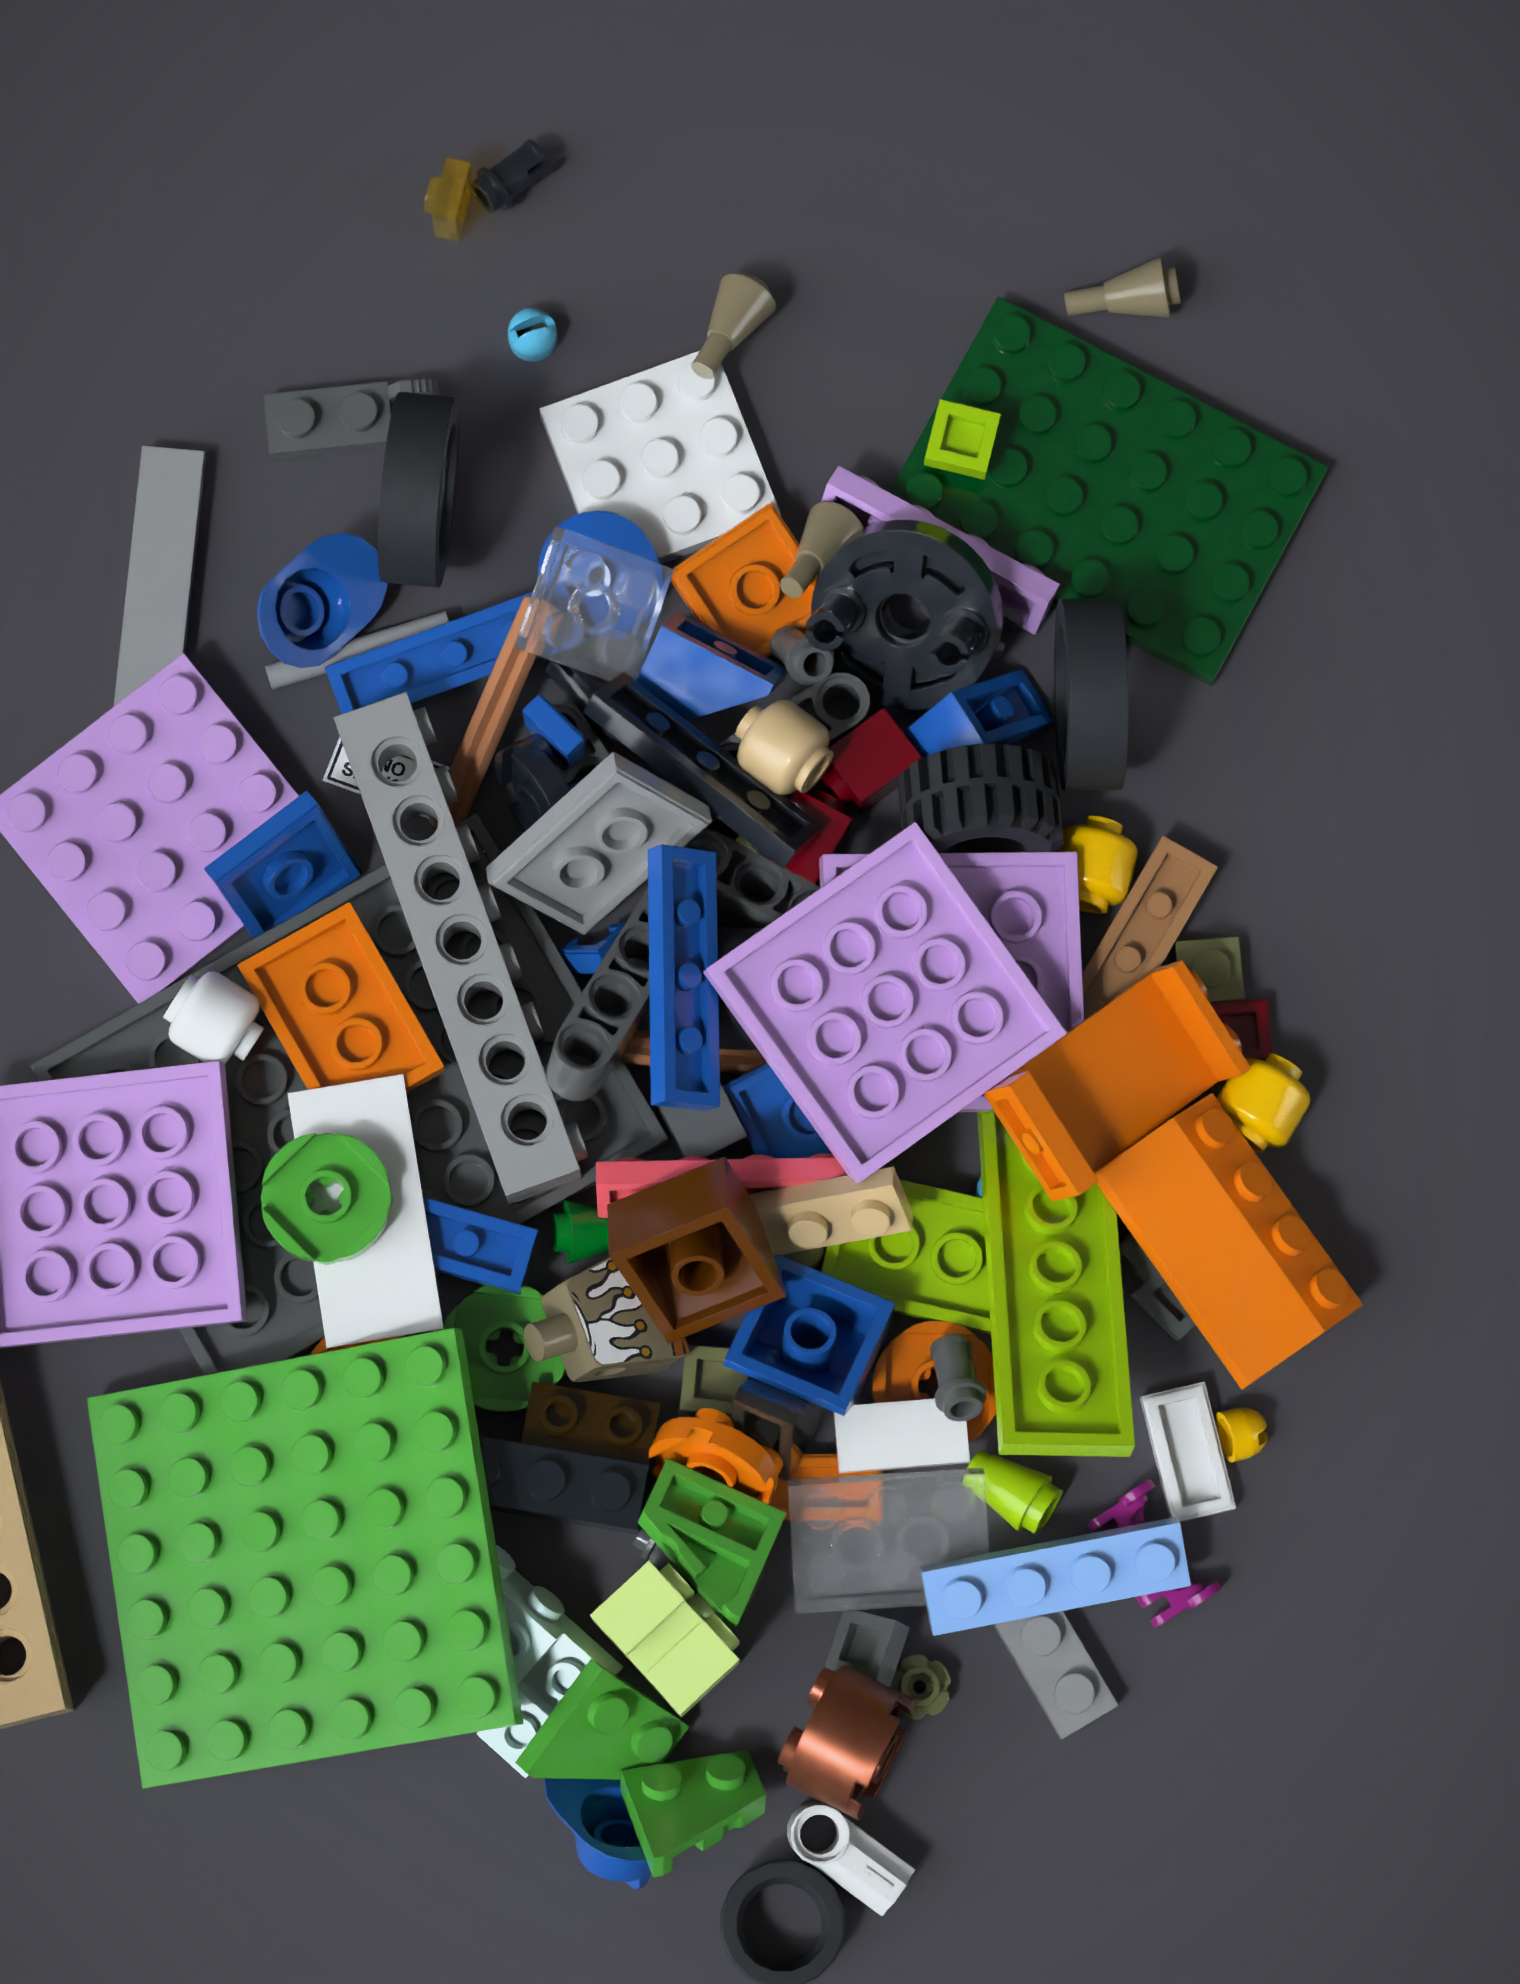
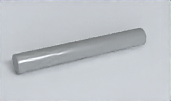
[265,611,449,690]

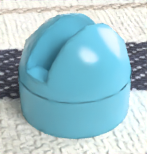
[508,307,558,362]

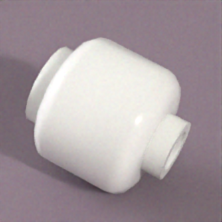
[163,971,264,1063]

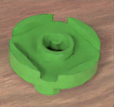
[261,1133,393,1265]
[442,1285,566,1414]

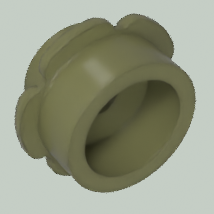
[890,1654,951,1720]

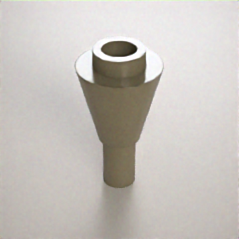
[1064,257,1181,318]
[691,273,776,379]
[780,501,864,598]

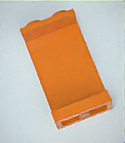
[984,960,1251,1202]

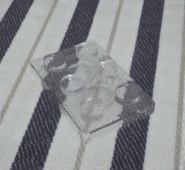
[787,1468,989,1614]

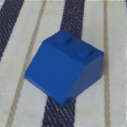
[723,1254,896,1416]

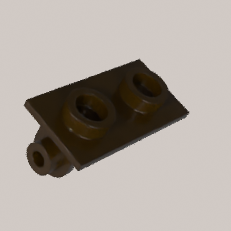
[521,1381,661,1466]

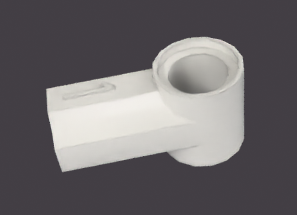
[787,1802,915,1916]

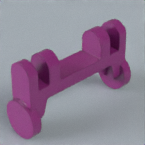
[1087,1478,1223,1628]

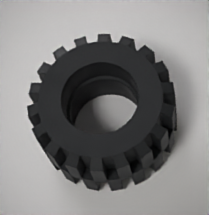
[898,744,1064,853]

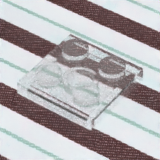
[514,527,674,682]

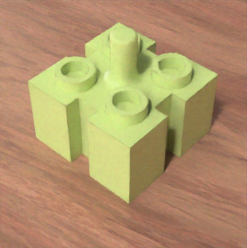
[590,1561,740,1718]

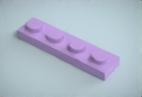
[821,465,1060,635]

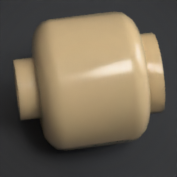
[735,700,833,795]

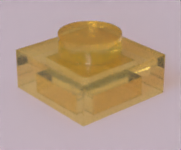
[424,157,473,241]

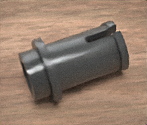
[769,625,834,686]
[930,1334,987,1421]

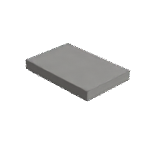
[486,752,712,935]

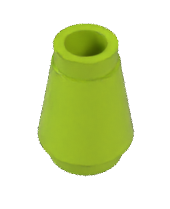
[961,1449,1063,1535]

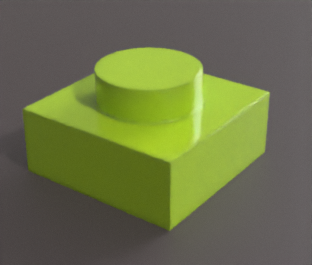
[924,399,1001,480]

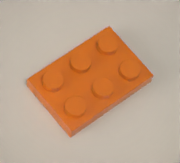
[237,902,446,1093]

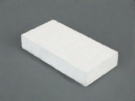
[1140,1382,1236,1522]
[834,1398,970,1474]

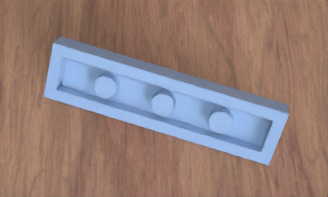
[919,1517,1191,1636]

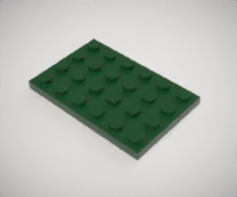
[889,297,1328,686]

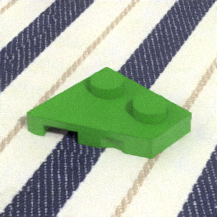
[638,1458,787,1628]
[515,1659,690,1780]
[620,1750,766,1878]

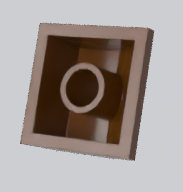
[607,1157,786,1343]

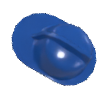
[257,533,387,668]
[544,1778,651,1890]

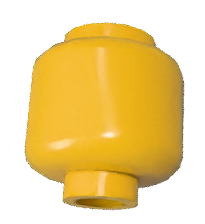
[1057,816,1138,914]
[1217,1053,1310,1153]

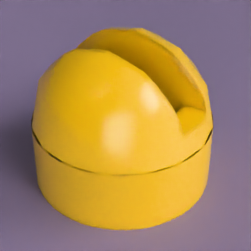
[1215,1407,1268,1463]

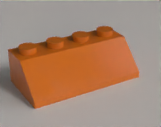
[1094,1093,1363,1390]

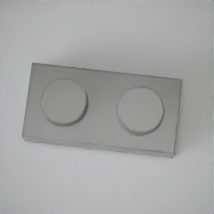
[994,1611,1119,1740]

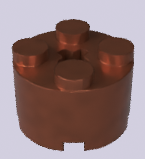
[778,1664,916,1820]

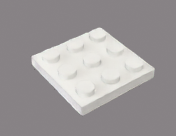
[539,351,781,577]

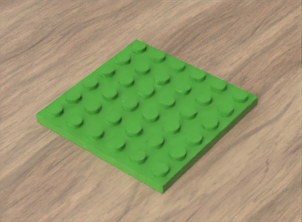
[87,1328,524,1789]

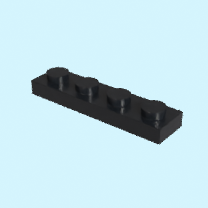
[583,671,823,869]

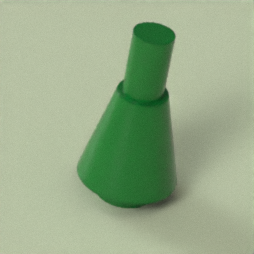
[551,1200,609,1264]

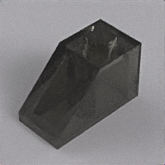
[732,1377,822,1483]

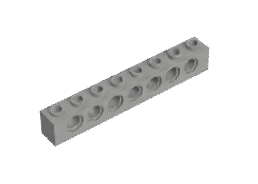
[333,692,589,1205]

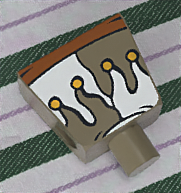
[524,1257,691,1382]

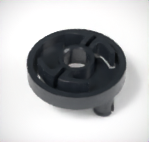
[805,520,1003,710]

